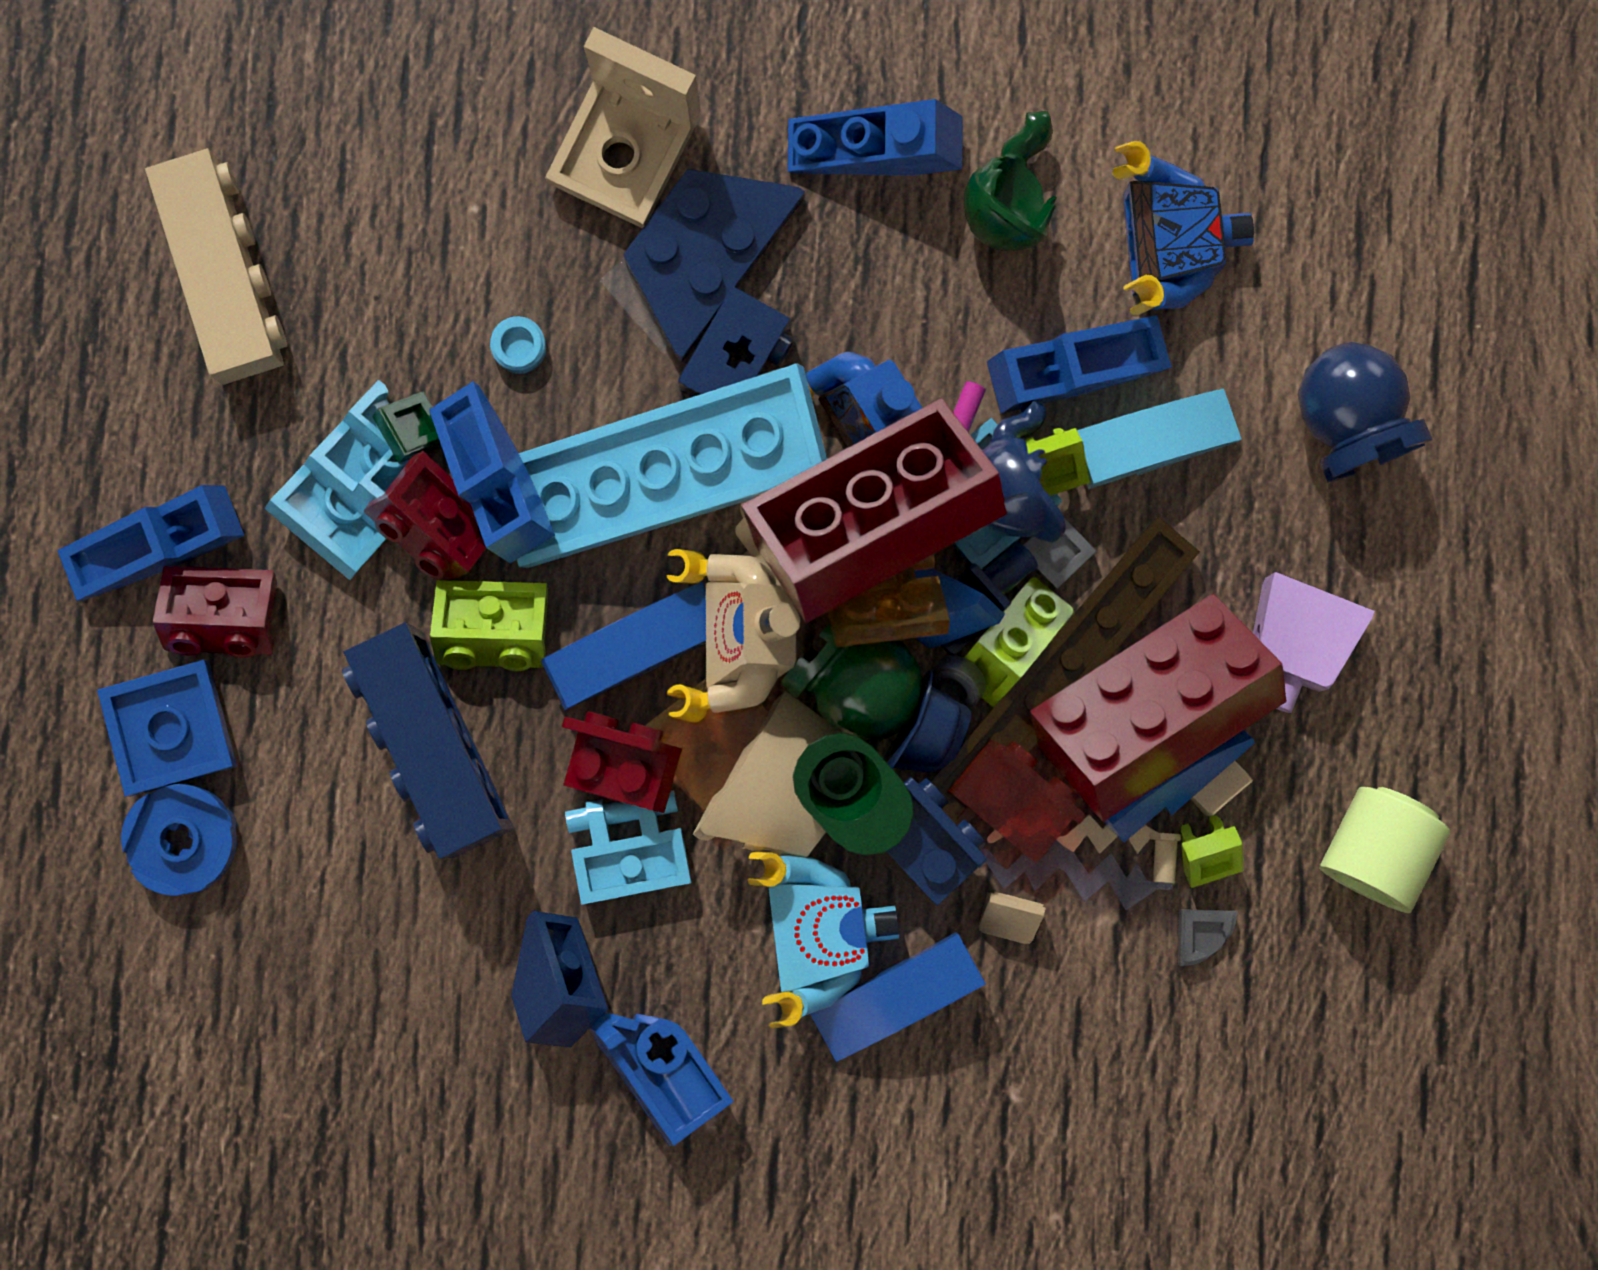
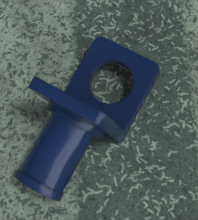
[941,541,1038,655]

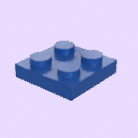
[97,660,237,797]

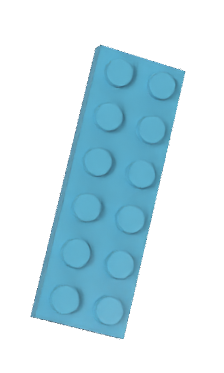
[517,363,827,568]

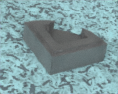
[1178,909,1237,966]

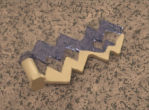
[981,810,1181,910]

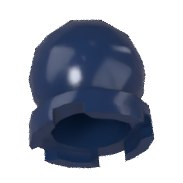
[1297,342,1432,483]

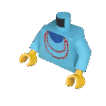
[748,852,899,1029]

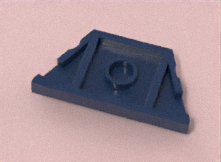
[623,169,805,362]

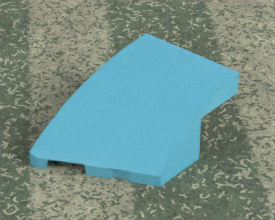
[265,380,410,580]

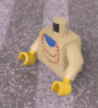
[667,549,800,722]

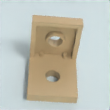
[545,27,701,228]

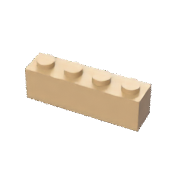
[145,148,287,385]

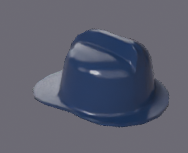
[883,670,972,773]

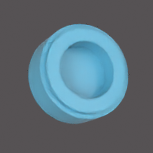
[490,316,547,374]

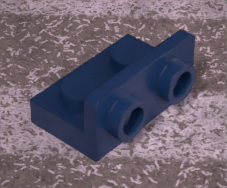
[886,777,988,906]

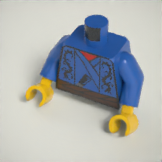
[1113,141,1254,316]
[806,352,923,448]

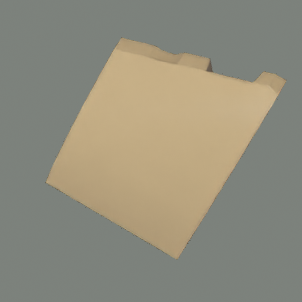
[693,691,840,858]

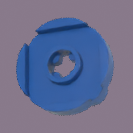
[121,784,237,896]

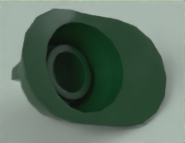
[792,733,913,855]

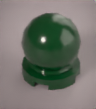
[780,600,925,741]

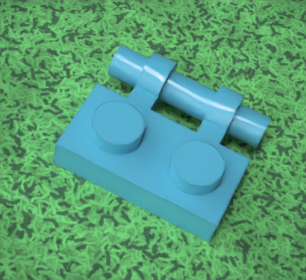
[565,790,692,905]

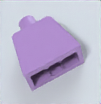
[1253,572,1375,713]

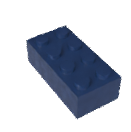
[342,622,515,859]

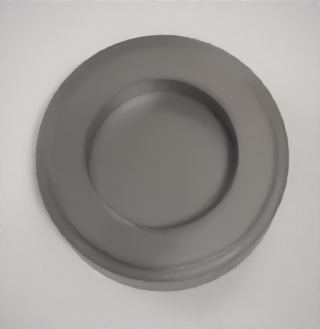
[932,656,986,710]

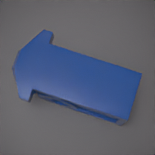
[590,1013,734,1146]

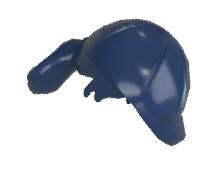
[982,401,1066,543]

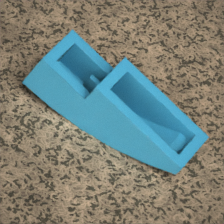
[1077,389,1242,490]

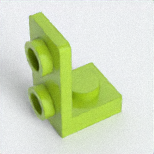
[964,577,1074,707]

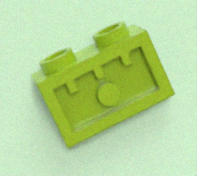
[430,580,548,671]

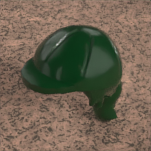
[964,111,1057,251]

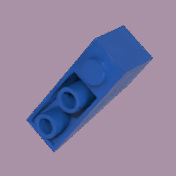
[787,99,963,176]

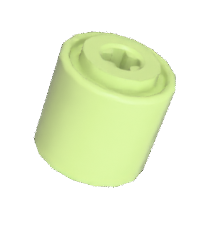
[1319,787,1451,913]

